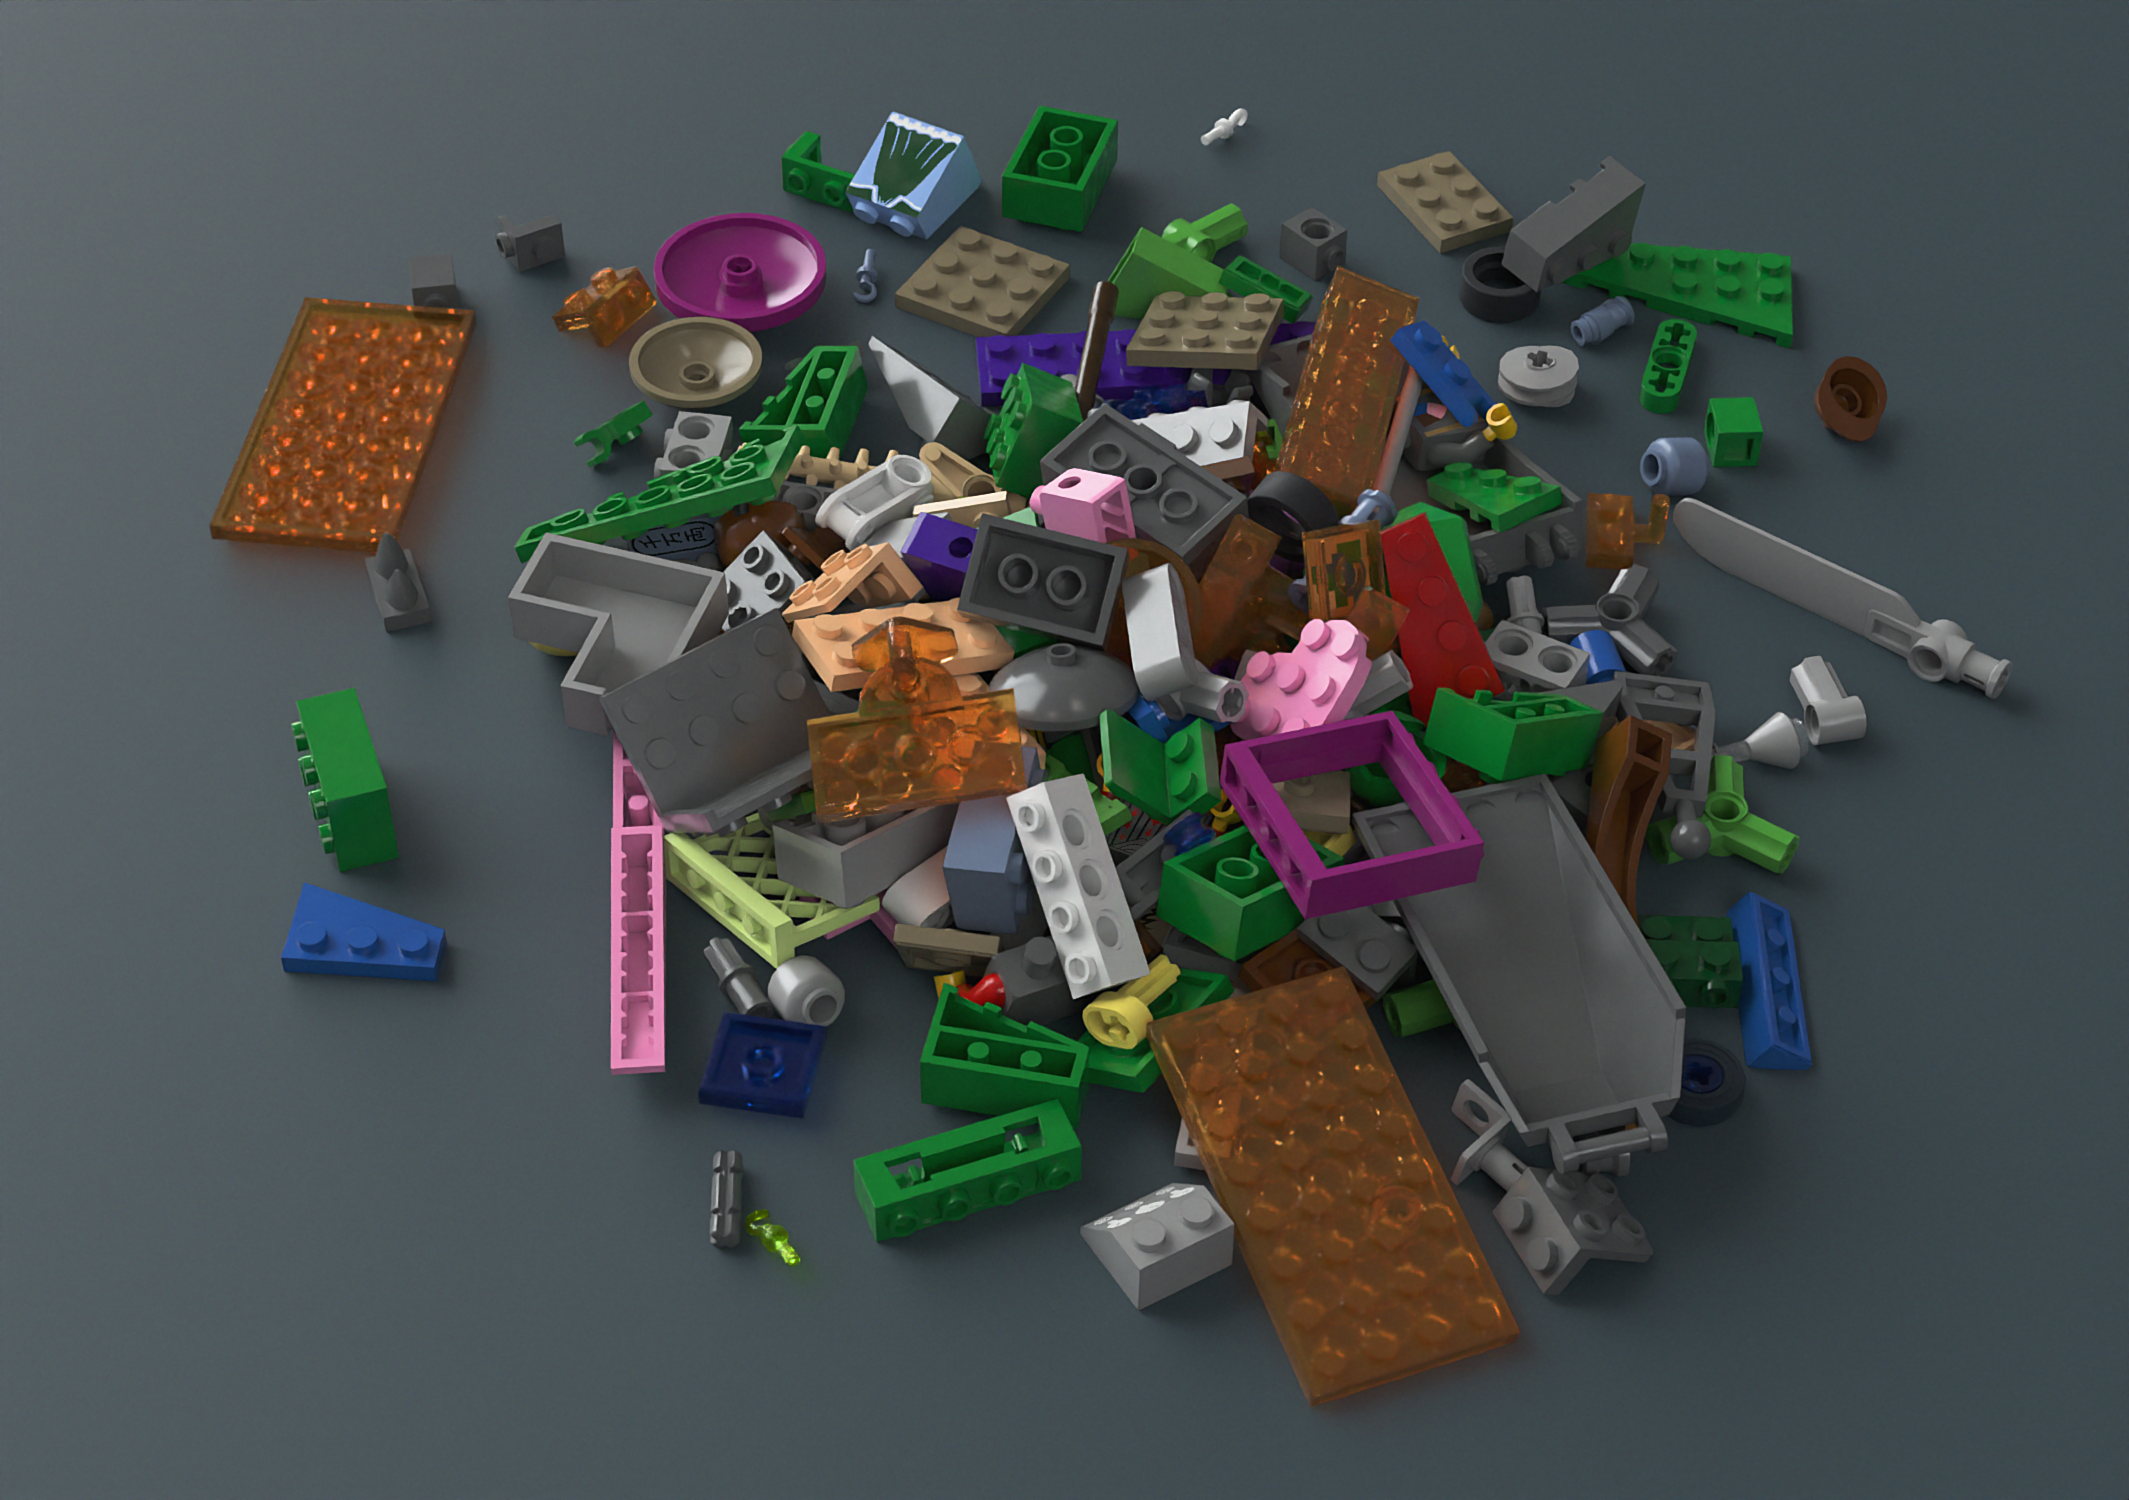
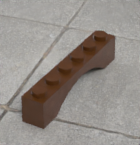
[1585,715,1673,931]

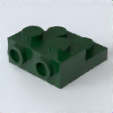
[1637,915,1743,1008]

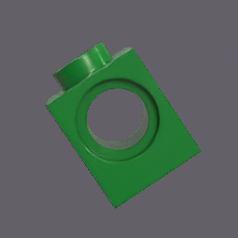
[1704,397,1764,467]

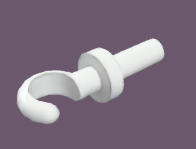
[1201,108,1248,146]

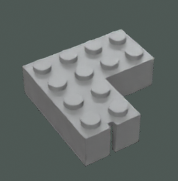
[508,533,729,739]

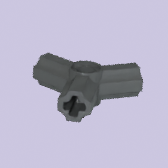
[1542,564,1678,677]

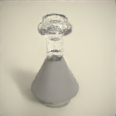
[1711,712,1809,769]

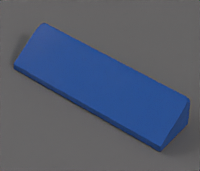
[1726,891,1812,1070]

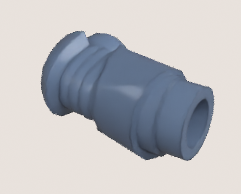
[1571,296,1635,346]

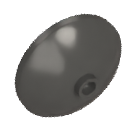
[988,643,1139,731]

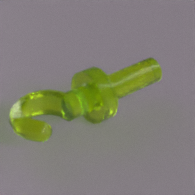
[745,1209,800,1267]

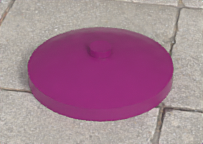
[654,213,827,332]

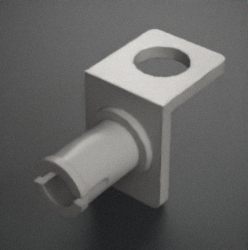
[1450,1079,1528,1192]

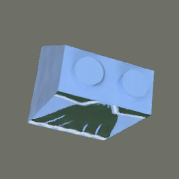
[845,111,982,240]

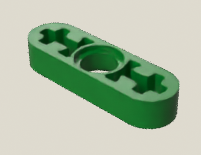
[1639,319,1697,414]

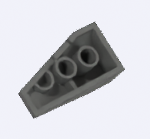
[868,336,997,460]

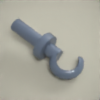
[853,249,878,303]

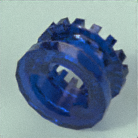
[1163,812,1216,857]

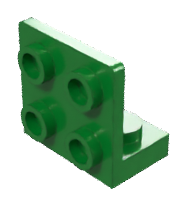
[1099,708,1222,826]

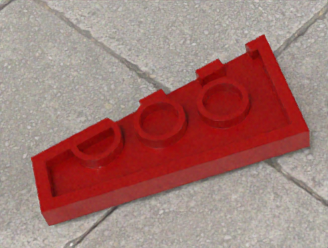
[1380,512,1505,727]

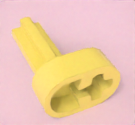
[1082,955,1181,1049]

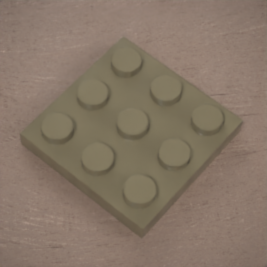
[895,226,1070,337]
[1126,291,1284,370]

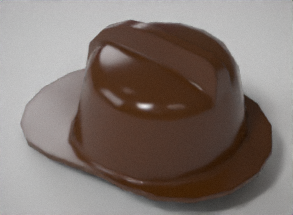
[1814,356,1888,442]

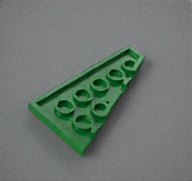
[1561,242,1793,349]
[514,424,804,563]

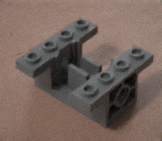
[1038,403,1263,615]

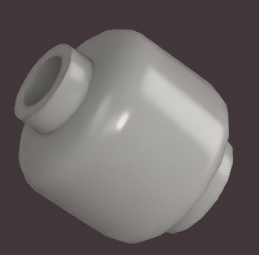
[768,955,845,1033]

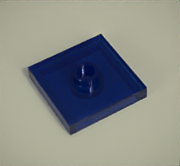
[698,1012,827,1119]

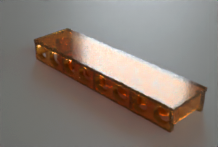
[1274,266,1420,522]

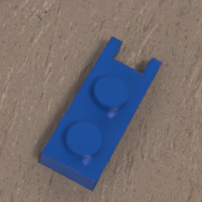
[1390,320,1496,427]

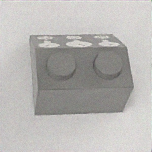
[1080,1183,1235,1311]

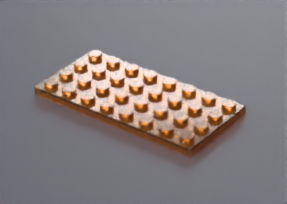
[209,297,476,553]
[1146,966,1520,1407]

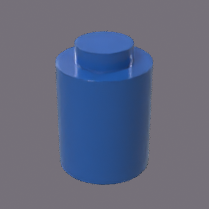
[1569,630,1626,685]

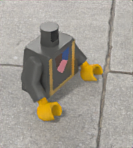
[1374,336,1517,471]

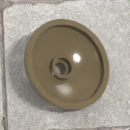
[629,317,763,409]

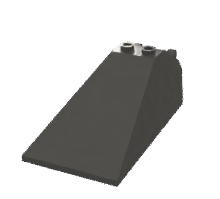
[1352,773,1686,1174]

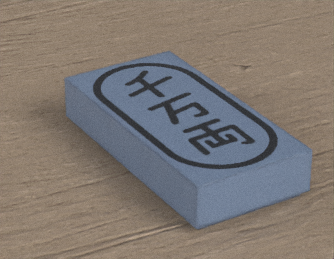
[626,517,719,561]

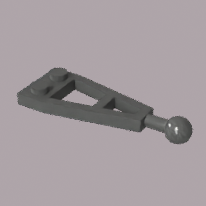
[1612,671,1716,860]

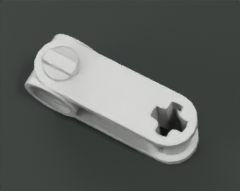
[815,455,934,551]

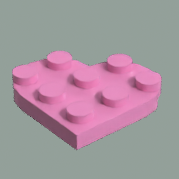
[1230,619,1372,741]

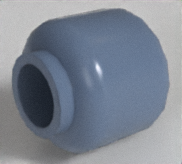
[1640,437,1710,496]

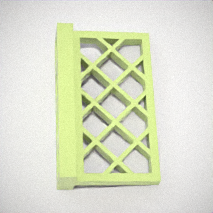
[663,813,880,969]

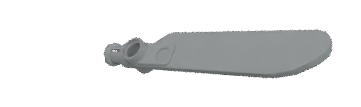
[1673,498,2013,700]

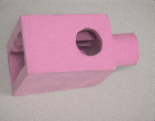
[1030,468,1140,563]

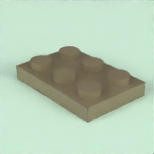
[1377,151,1513,254]

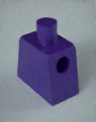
[900,512,978,602]

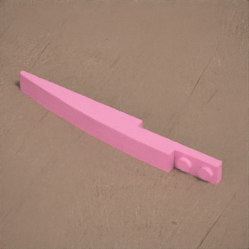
[611,730,666,1075]

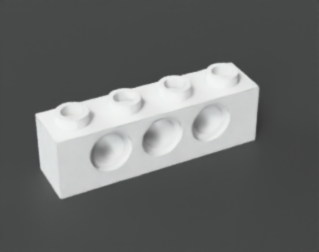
[1006,773,1151,999]

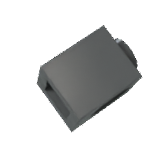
[1280,207,1348,281]
[408,253,460,323]

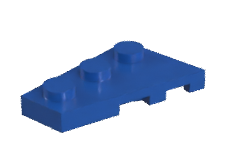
[281,882,447,981]

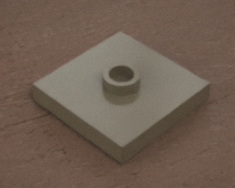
[1272,771,1350,834]
[893,923,1005,978]

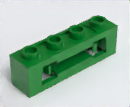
[853,1099,1082,1242]

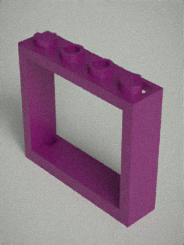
[1219,711,1485,920]

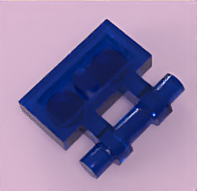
[1094,384,1208,420]

